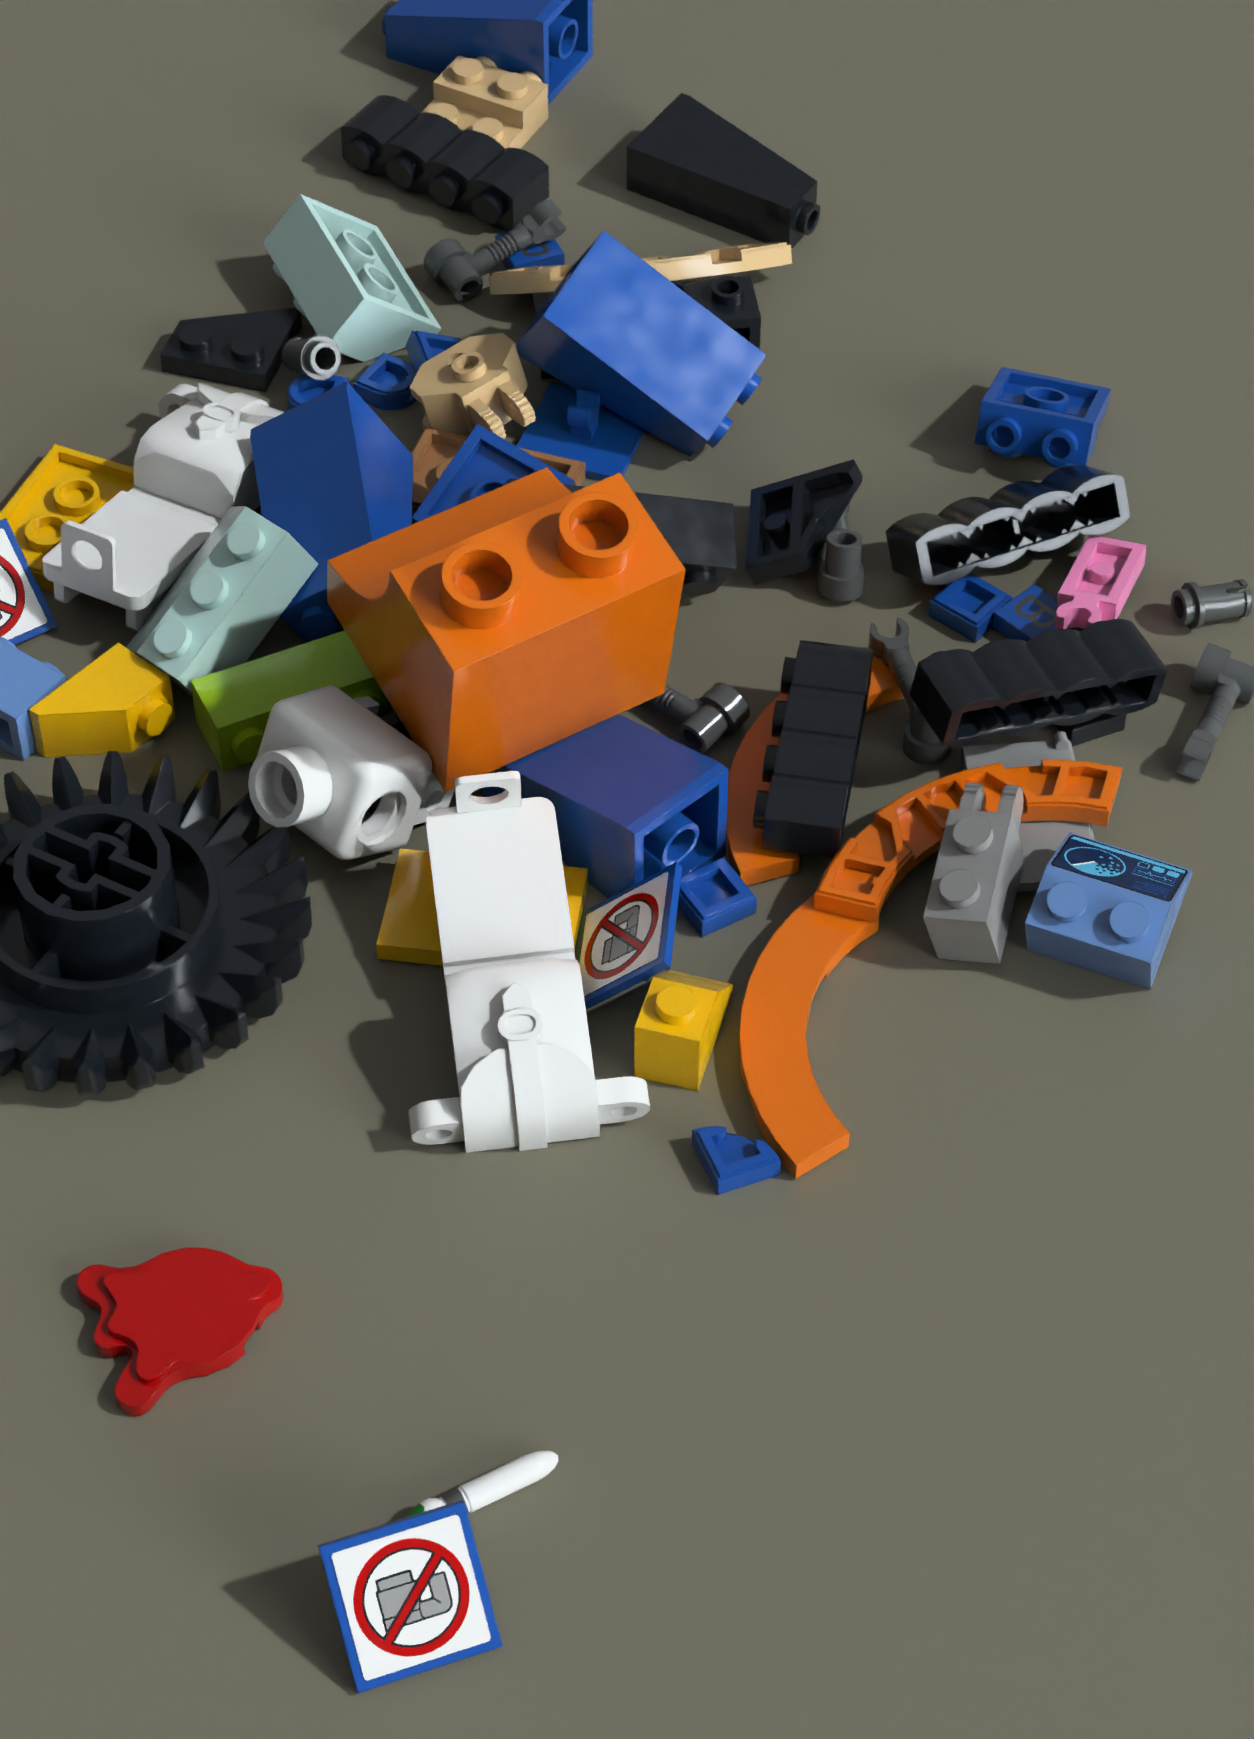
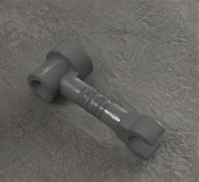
[423,199,566,302]
[817,502,866,601]
[868,618,952,765]
[1176,643,1254,781]
[648,682,750,754]

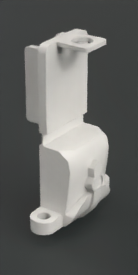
[43,383,284,631]
[408,771,650,1153]

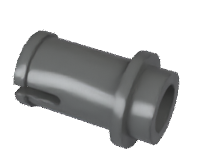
[282,335,341,380]
[1171,579,1252,629]

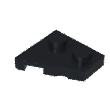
[160,308,302,392]
[745,459,863,585]

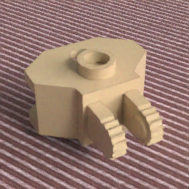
[409,332,536,439]

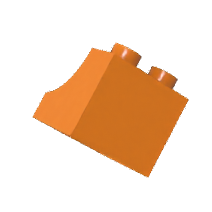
[327,467,686,793]

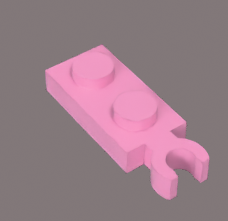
[1055,535,1147,630]

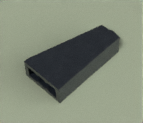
[626,93,820,249]

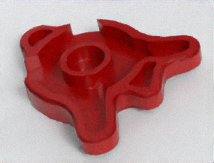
[77,1247,284,1416]

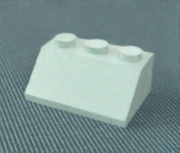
[262,194,442,362]
[126,506,318,697]

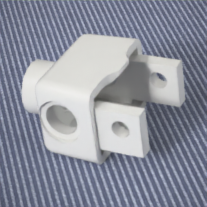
[248,685,455,860]

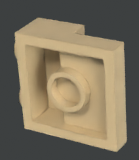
[421,55,548,149]

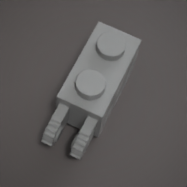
[923,782,1024,964]

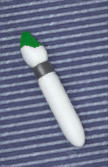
[404,1450,559,1518]

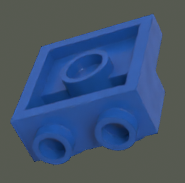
[974,367,1111,468]
[412,424,575,523]

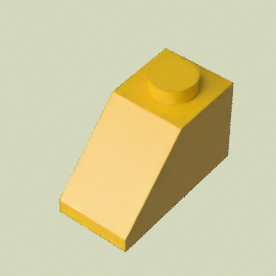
[29,642,176,757]
[634,970,733,1091]

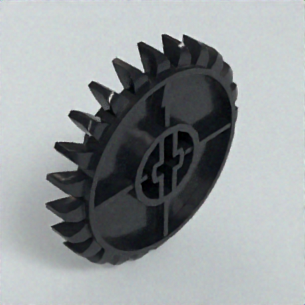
[0,751,312,1095]

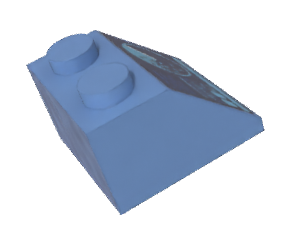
[1025,832,1192,990]

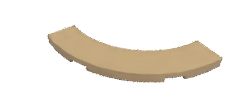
[488,242,792,295]

